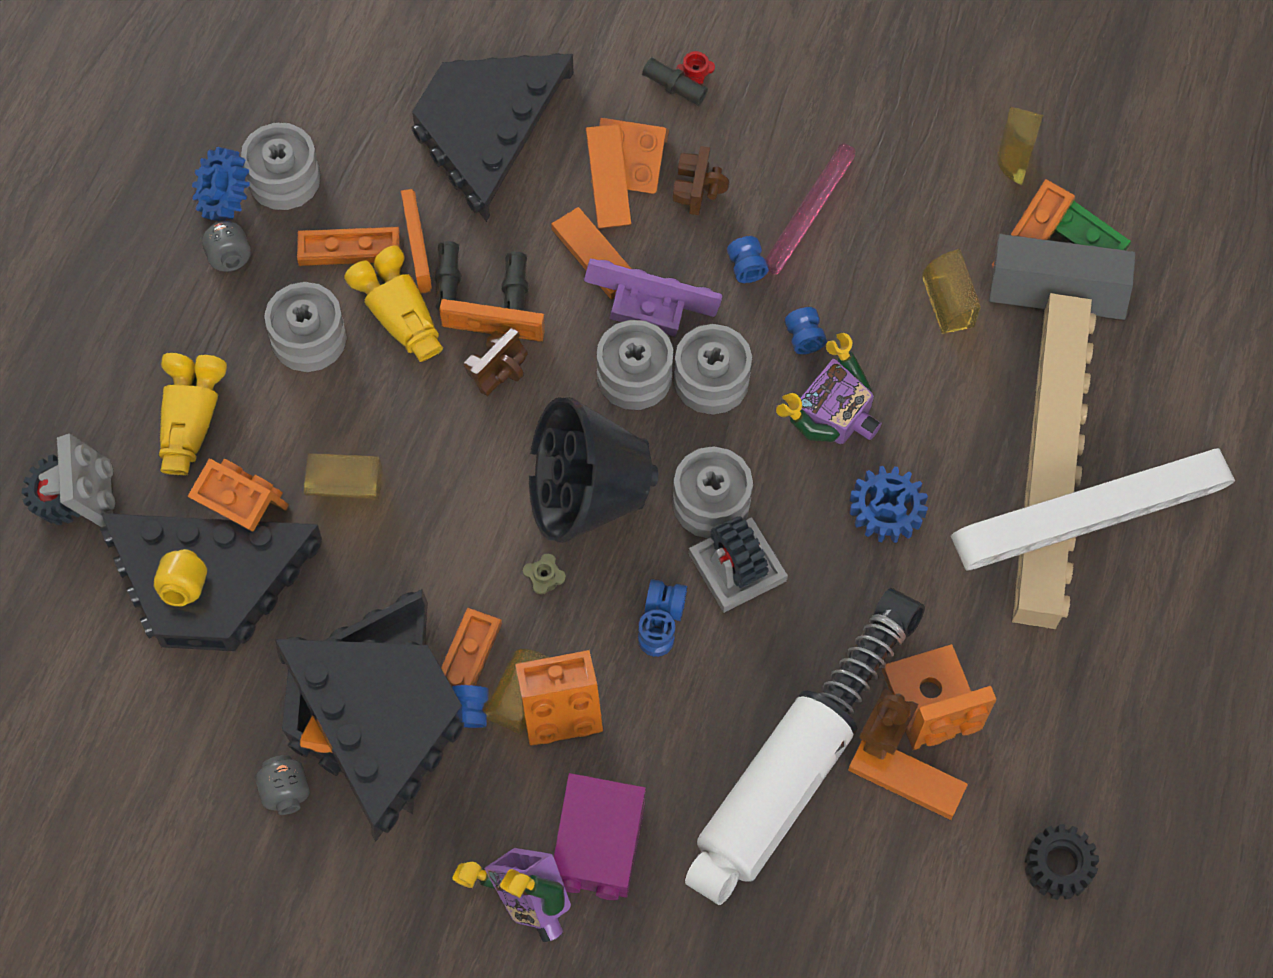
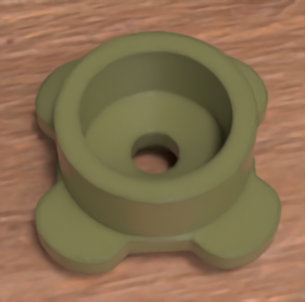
[523,554,566,595]

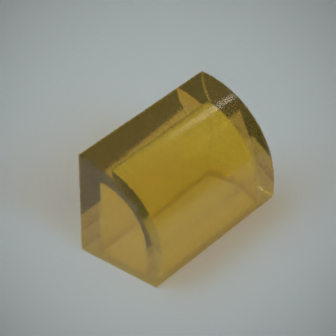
[997,106,1043,185]
[922,249,981,334]
[304,453,383,499]
[484,649,550,735]

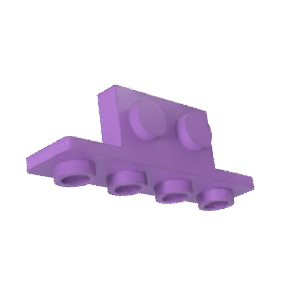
[584,259,722,337]

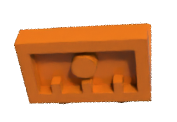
[591,118,669,194]
[188,458,289,532]
[515,650,603,746]

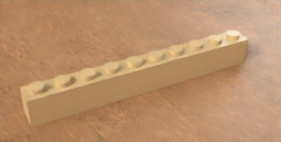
[1012,293,1096,629]

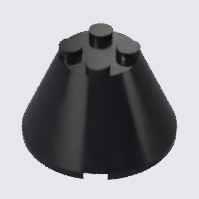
[529,397,658,543]

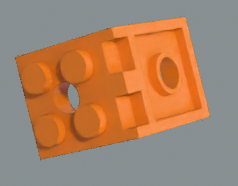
[882,644,997,750]

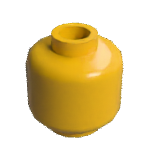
[153,549,207,606]

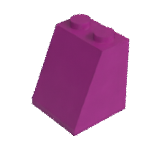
[554,773,646,900]

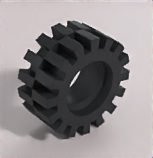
[1024,824,1099,900]

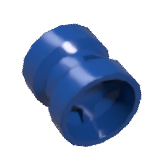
[727,236,769,283]
[784,307,827,354]
[644,579,688,621]
[638,609,675,657]
[452,685,489,728]

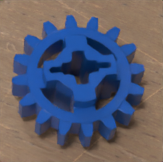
[192,147,250,222]
[849,466,928,543]

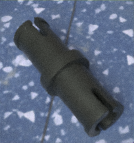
[642,57,708,106]
[434,241,461,311]
[501,251,529,311]

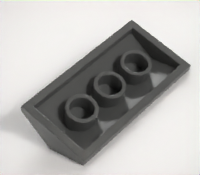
[988,234,1135,320]

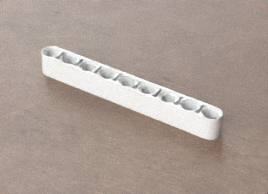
[951,448,1235,571]

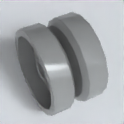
[241,123,321,210]
[264,282,347,372]
[597,320,673,410]
[674,324,752,415]
[672,446,753,539]

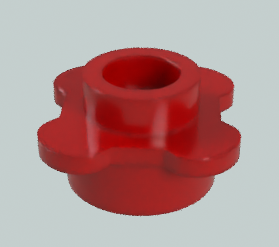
[676,51,715,85]

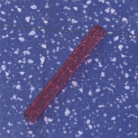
[765,143,856,275]

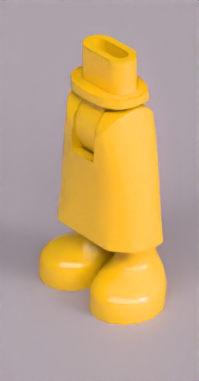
[344,246,443,362]
[159,353,227,475]

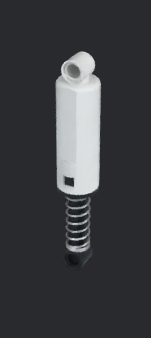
[685,588,925,905]

